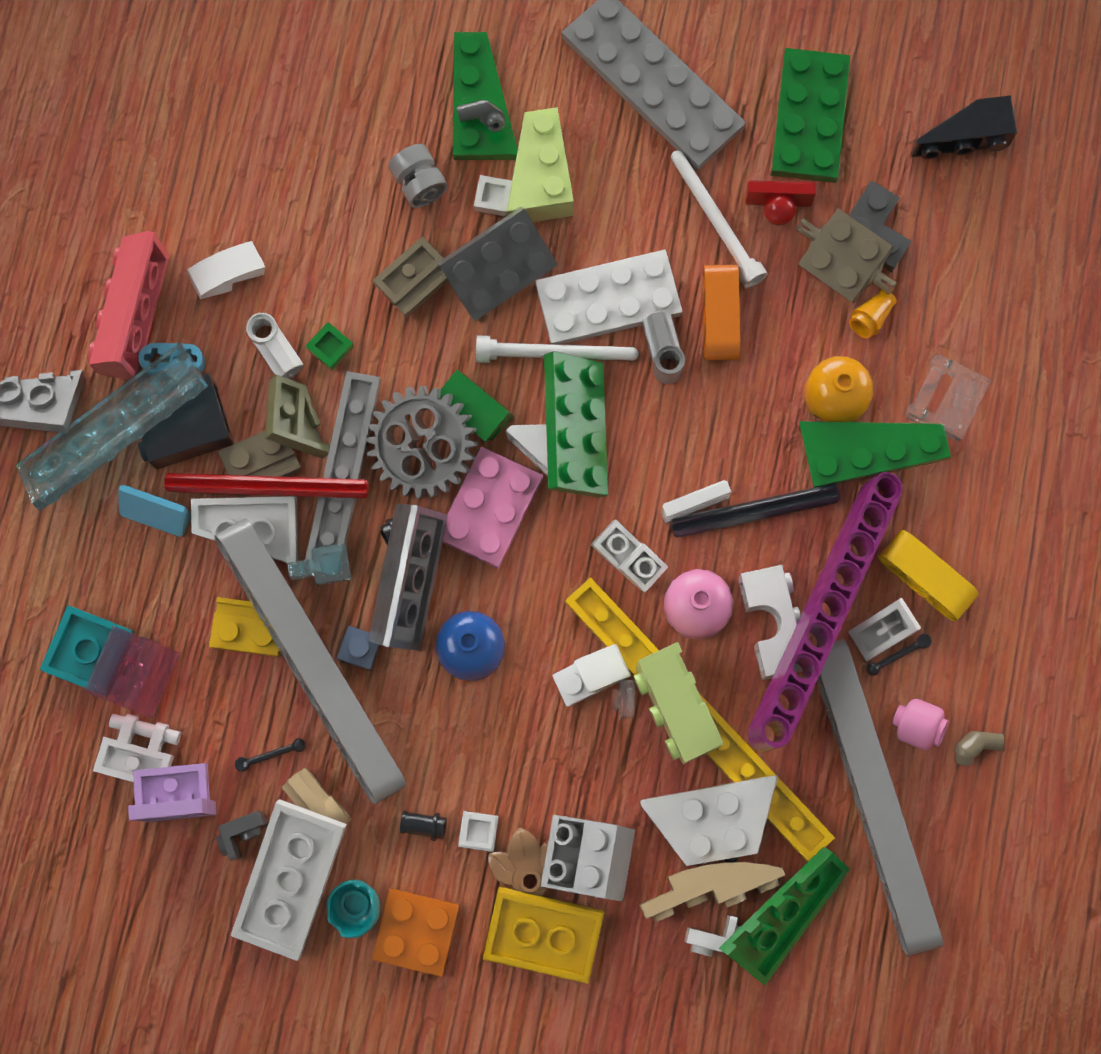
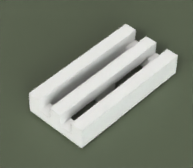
[661,480,732,524]

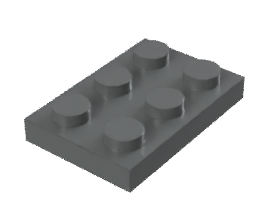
[437,207,558,321]

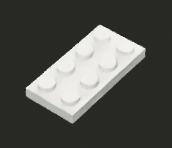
[535,249,683,345]
[230,799,347,961]

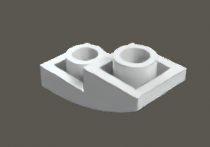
[187,241,265,299]
[591,520,668,592]

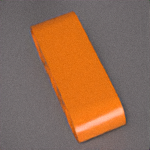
[703,265,740,360]

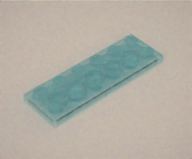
[16,342,208,511]

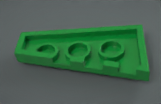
[453,32,518,160]
[719,847,850,986]

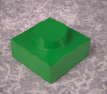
[305,322,354,371]

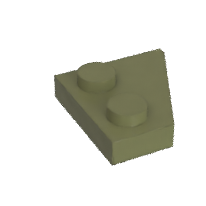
[265,374,330,458]

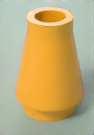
[849,290,896,338]

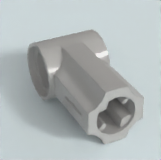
[642,311,685,384]

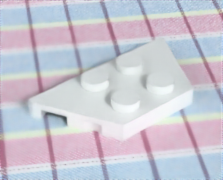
[641,775,778,866]

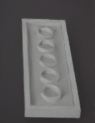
[561,0,746,170]

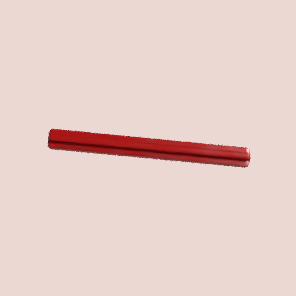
[164,473,369,499]

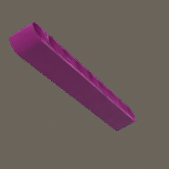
[748,472,903,752]

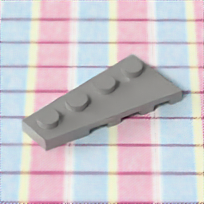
[0,370,86,433]

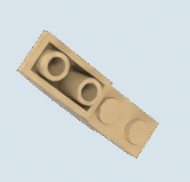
[639,862,785,922]

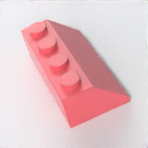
[87,231,169,381]

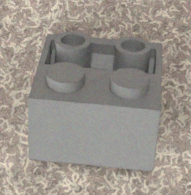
[541,814,635,902]

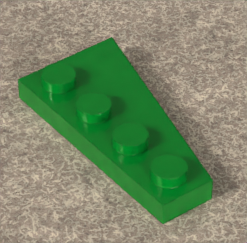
[799,421,951,488]

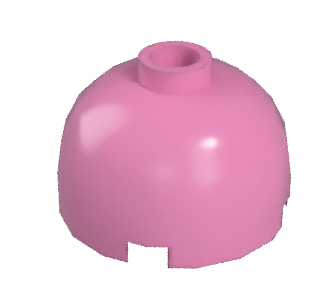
[663,569,733,640]

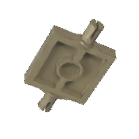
[796,208,897,303]

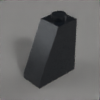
[138,373,234,470]

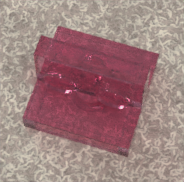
[84,626,180,718]

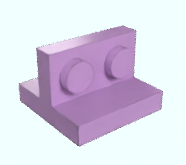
[128,763,216,822]

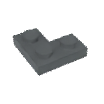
[849,180,912,272]

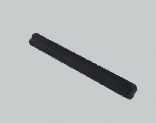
[671,484,840,538]

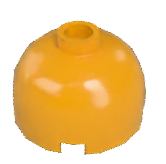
[804,356,873,422]

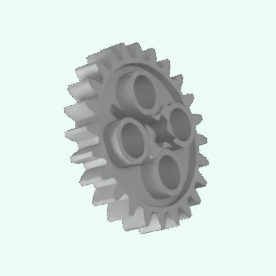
[366,386,478,498]

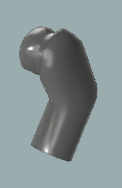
[457,100,505,132]

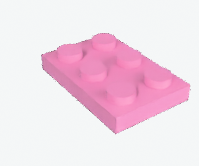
[442,447,543,569]

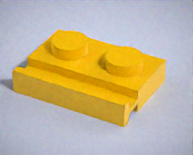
[209,597,281,657]

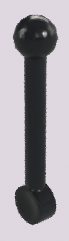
[866,634,931,676]
[235,738,306,772]

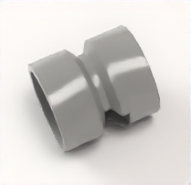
[388,144,448,208]

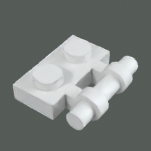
[93,714,181,782]

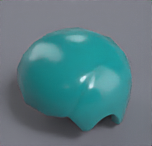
[326,879,381,938]

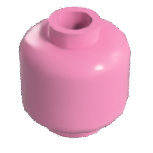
[892,699,949,750]

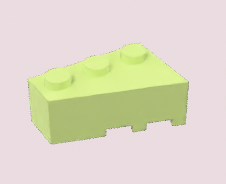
[507,107,574,222]
[633,642,724,764]

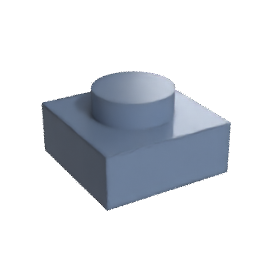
[337,626,380,671]

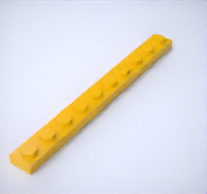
[565,577,835,862]

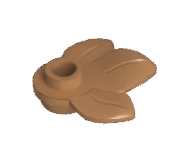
[488,828,548,896]

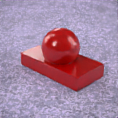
[745,180,816,226]

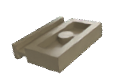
[373,236,448,319]
[218,430,302,498]

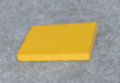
[483,887,604,984]

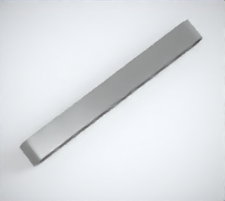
[214,519,406,805]
[815,639,943,957]

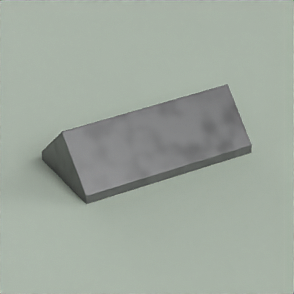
[368,504,448,651]

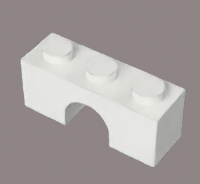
[738,565,802,680]

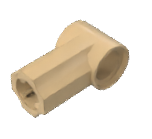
[282,768,351,824]

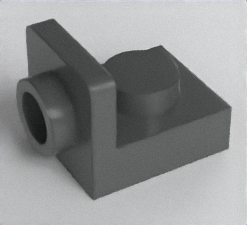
[216,811,269,861]

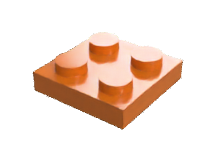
[372,888,460,977]

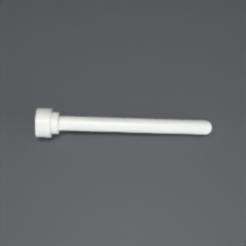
[671,150,768,289]
[476,335,639,363]

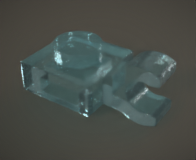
[288,543,352,585]

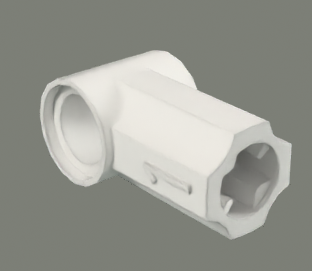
[246,313,304,379]

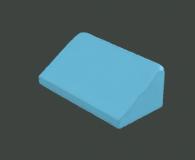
[118,485,191,537]

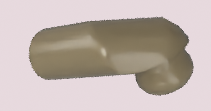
[954,731,1004,766]

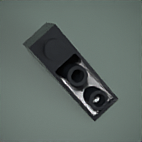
[911,95,1017,159]

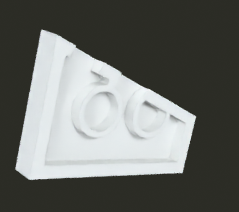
[191,496,298,566]

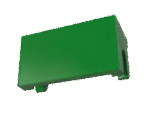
[440,370,515,442]

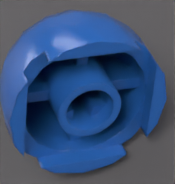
[435,611,505,681]

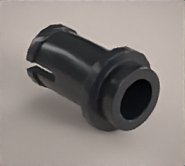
[400,811,447,841]

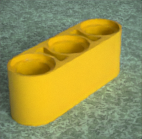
[878,530,979,622]

